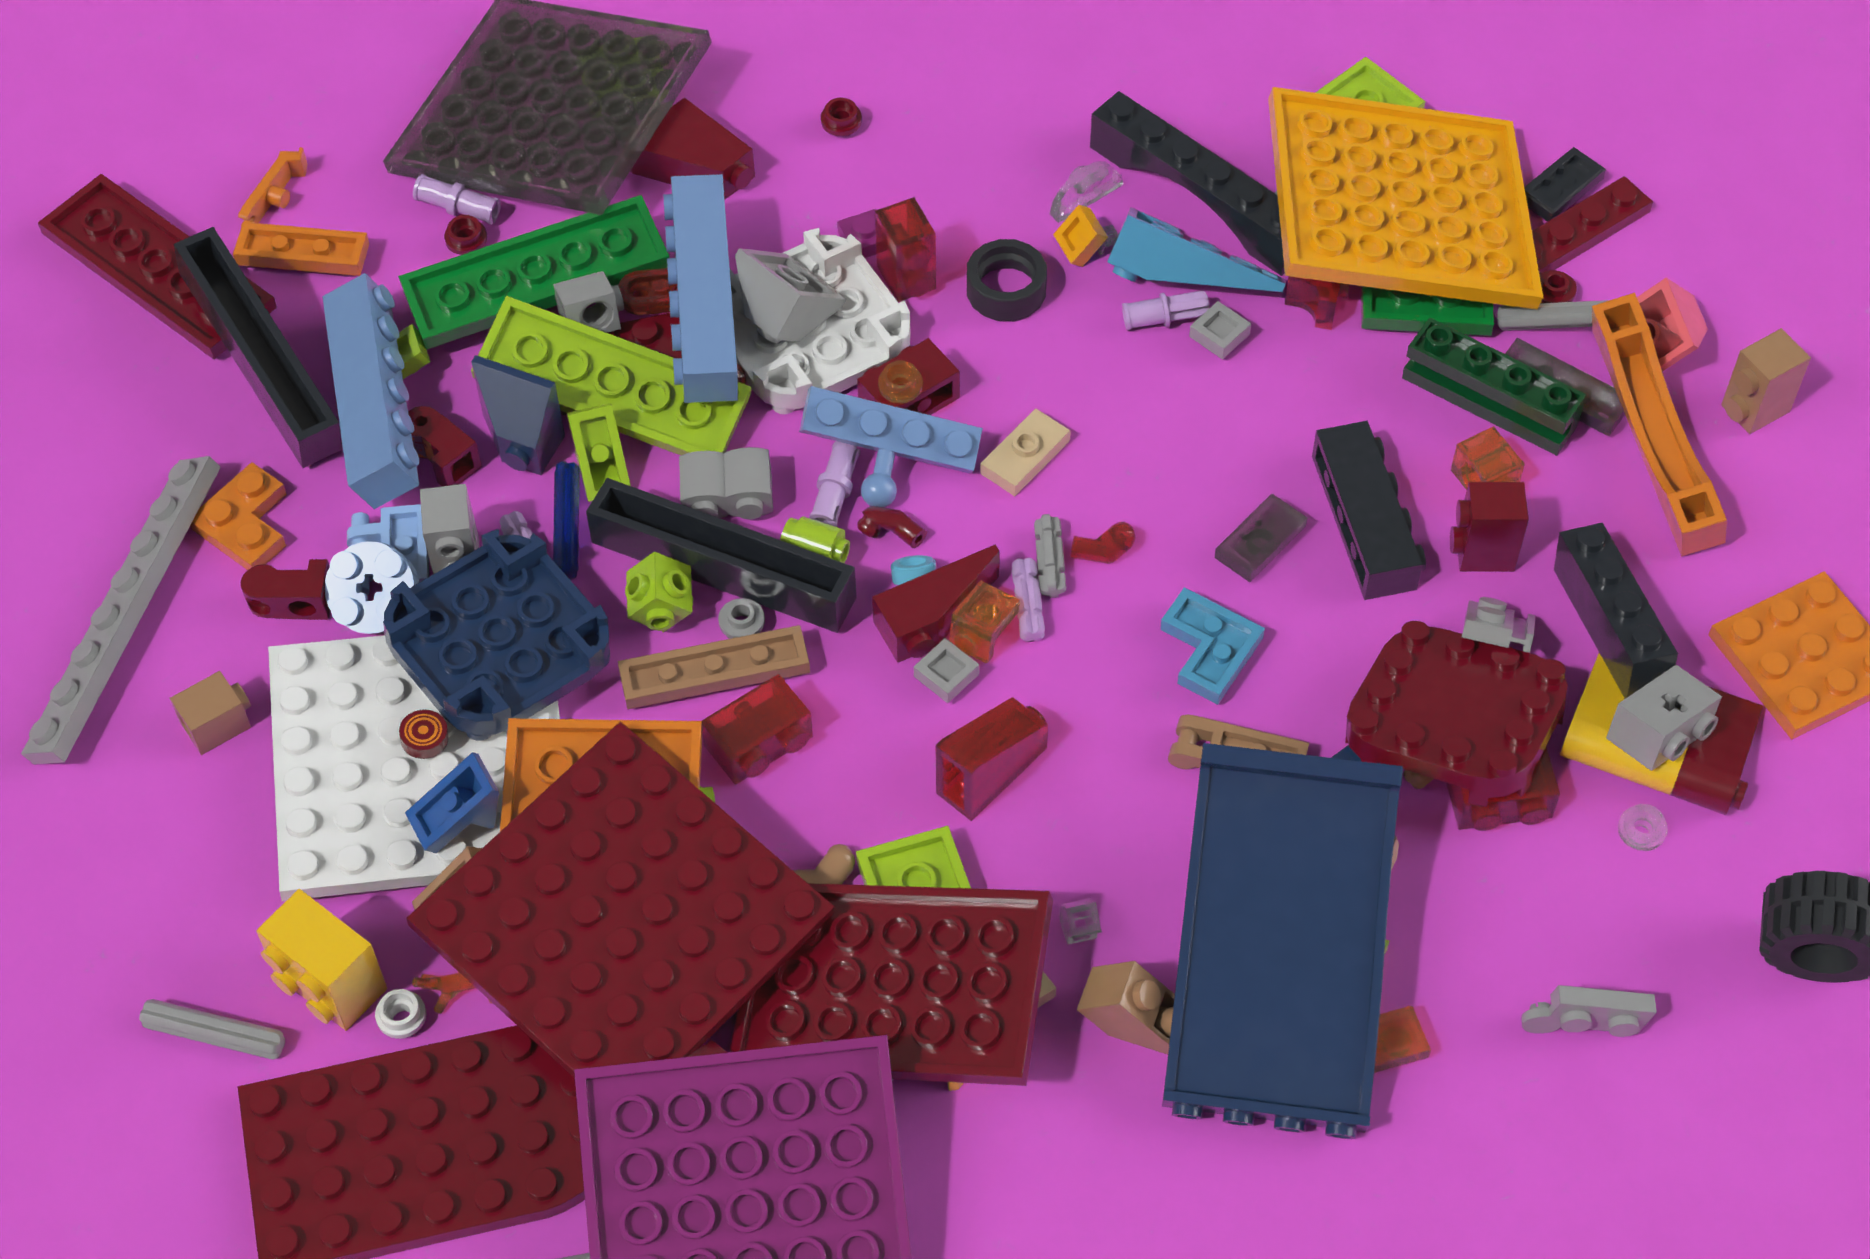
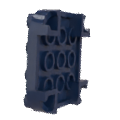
[383,529,610,741]

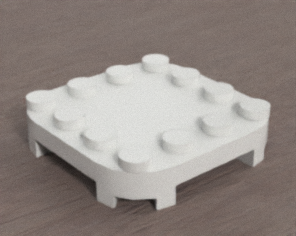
[730,228,911,414]

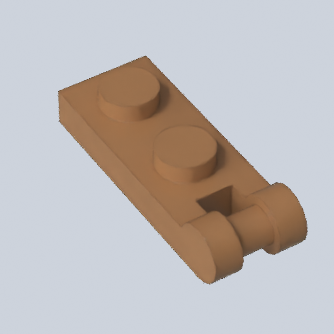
[1168,714,1309,769]

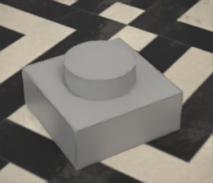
[1189,301,1251,360]
[913,638,979,703]

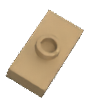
[980,408,1070,496]

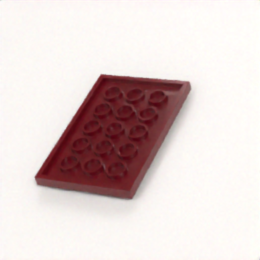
[730,883,1053,1086]

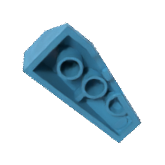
[1107,207,1286,292]

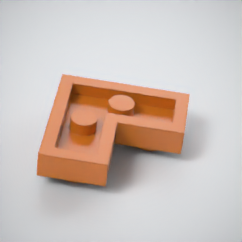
[190,462,287,570]

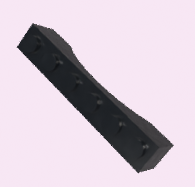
[1090,91,1285,276]

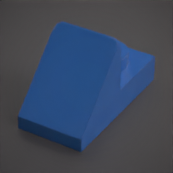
[405,752,499,853]

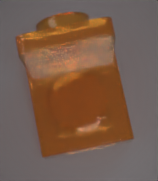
[949,581,1020,663]

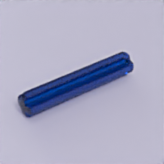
[553,461,580,580]

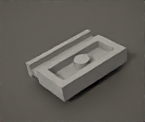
[1462,597,1535,653]

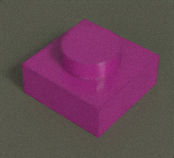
[837,209,892,258]

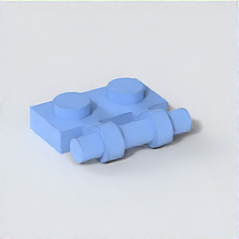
[347,504,429,595]

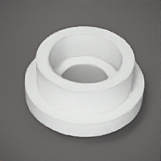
[375,989,426,1039]

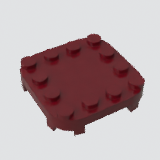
[1345,621,1568,806]

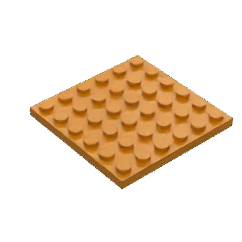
[1268,87,1543,310]

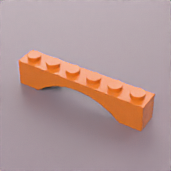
[1592,292,1727,557]

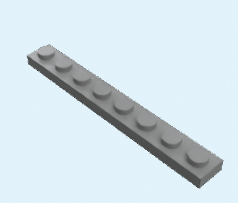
[21,456,221,764]

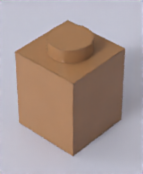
[169,671,251,755]

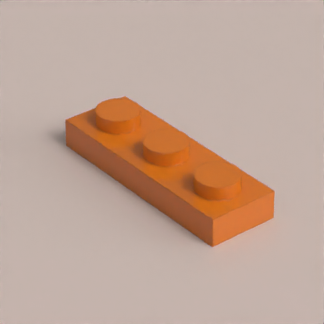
[233,222,370,276]

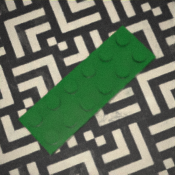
[398,195,670,350]

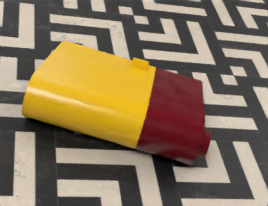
[1560,653,1763,815]

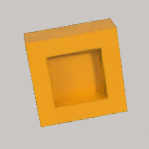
[1053,205,1108,267]

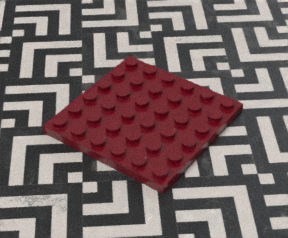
[406,721,834,1078]

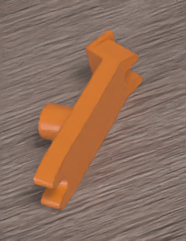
[238,147,308,226]

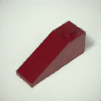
[872,544,1000,663]

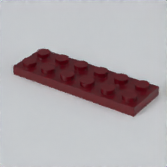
[38,174,277,359]

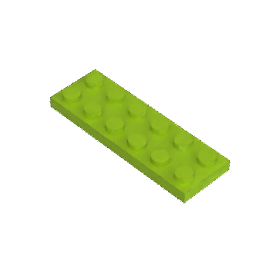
[471,296,751,455]

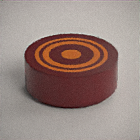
[399,709,449,759]

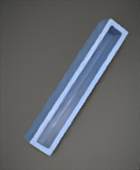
[663,174,738,403]
[322,273,419,509]

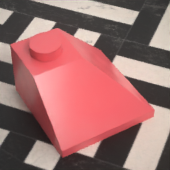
[1637,277,1708,372]

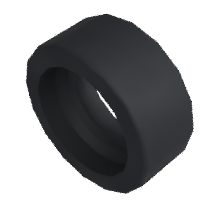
[967,239,1047,321]

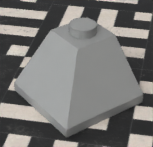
[735,248,847,343]

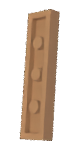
[618,625,810,709]

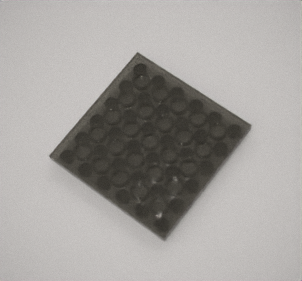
[383,0,712,215]

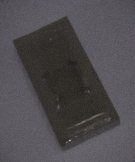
[1214,494,1308,582]

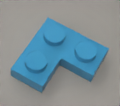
[1160,587,1265,705]

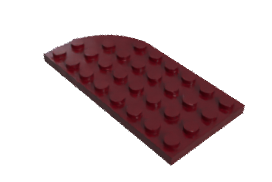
[237,1025,585,1259]

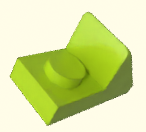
[567,403,631,502]

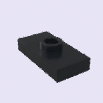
[1524,147,1606,222]

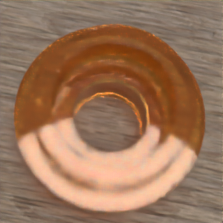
[878,360,923,403]

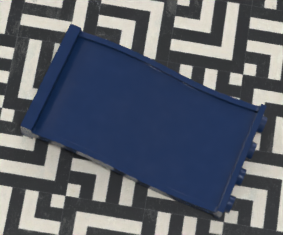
[1162,743,1403,1139]

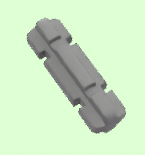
[1034,514,1067,598]

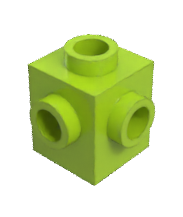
[625,551,693,632]

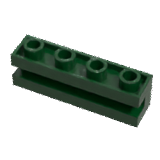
[1402,317,1587,456]

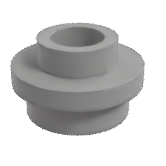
[718,598,765,639]

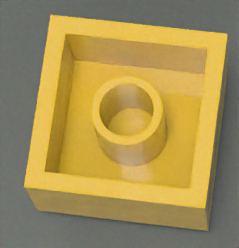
[256,889,388,1031]

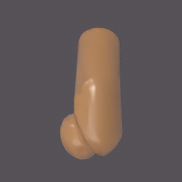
[793,844,855,884]

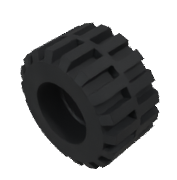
[1759,871,1870,983]

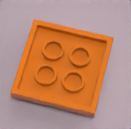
[1708,571,1870,740]

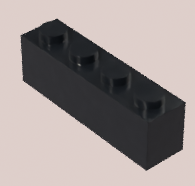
[1312,420,1426,600]
[1554,522,1678,699]

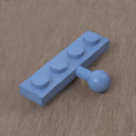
[799,386,983,507]

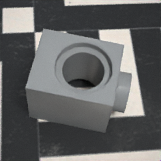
[553,271,624,333]

